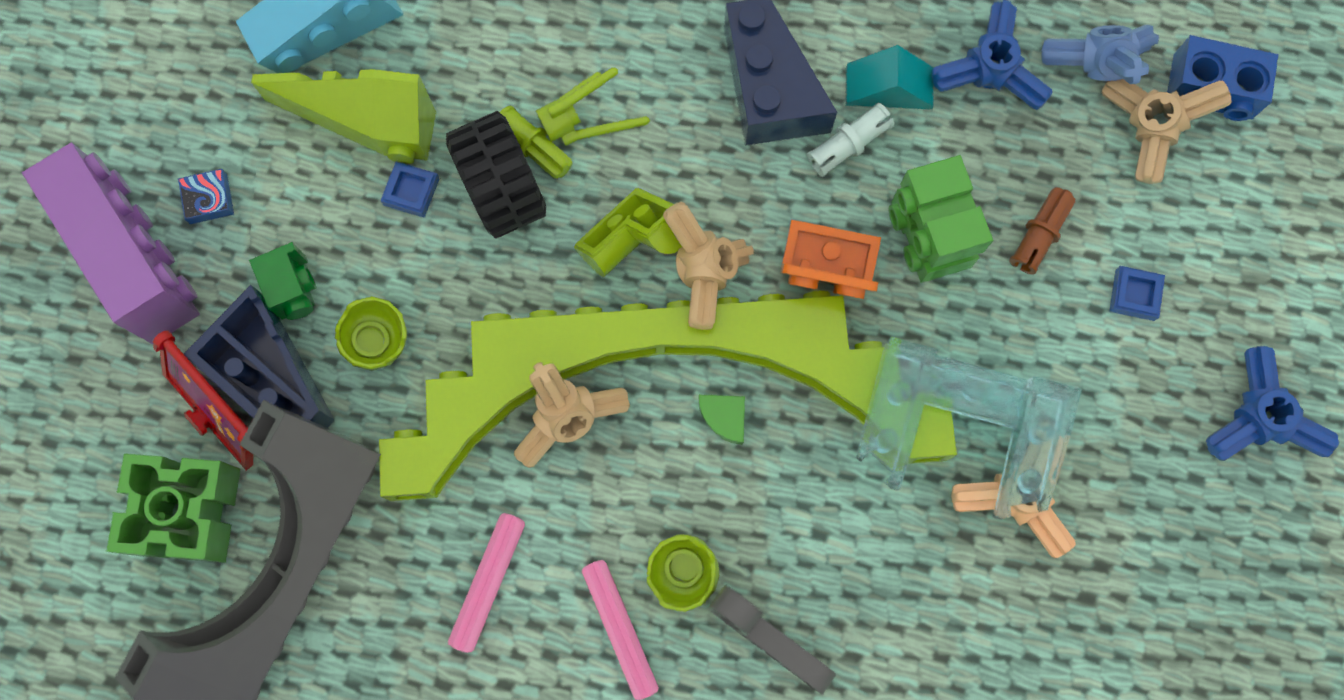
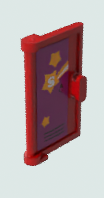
[153,330,254,471]

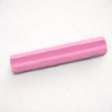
[448,513,525,653]
[582,560,658,700]

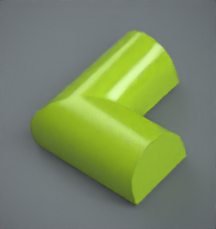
[574,188,682,277]

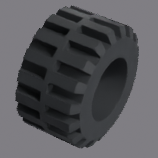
[446,111,546,239]

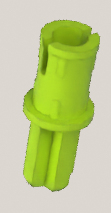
[500,105,573,179]

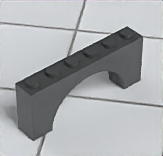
[115,400,381,700]

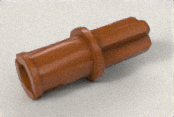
[1009,187,1075,275]

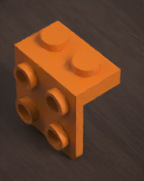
[780,220,881,299]

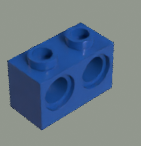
[1167,35,1279,121]

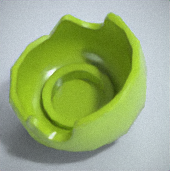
[335,296,407,371]
[647,535,720,612]

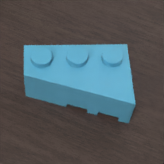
[236,0,404,73]

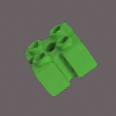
[888,155,994,283]
[106,454,241,563]

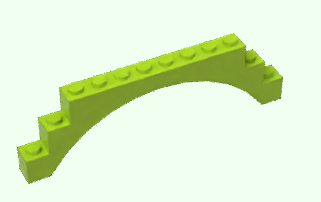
[379,290,957,501]

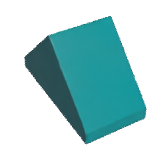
[846,45,933,110]

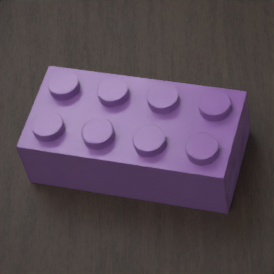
[21,142,200,344]

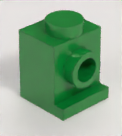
[249,242,317,320]

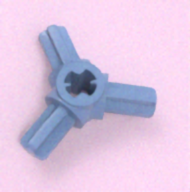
[1041,25,1159,84]

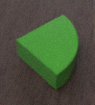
[698,394,745,445]

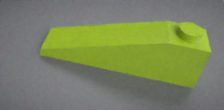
[251,69,436,164]

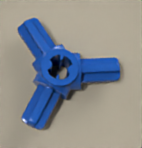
[932,0,1053,110]
[1206,346,1340,461]

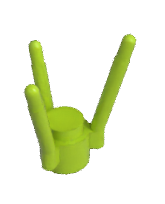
[535,67,650,146]

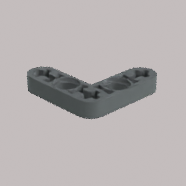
[707,585,836,695]

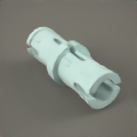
[806,103,895,177]

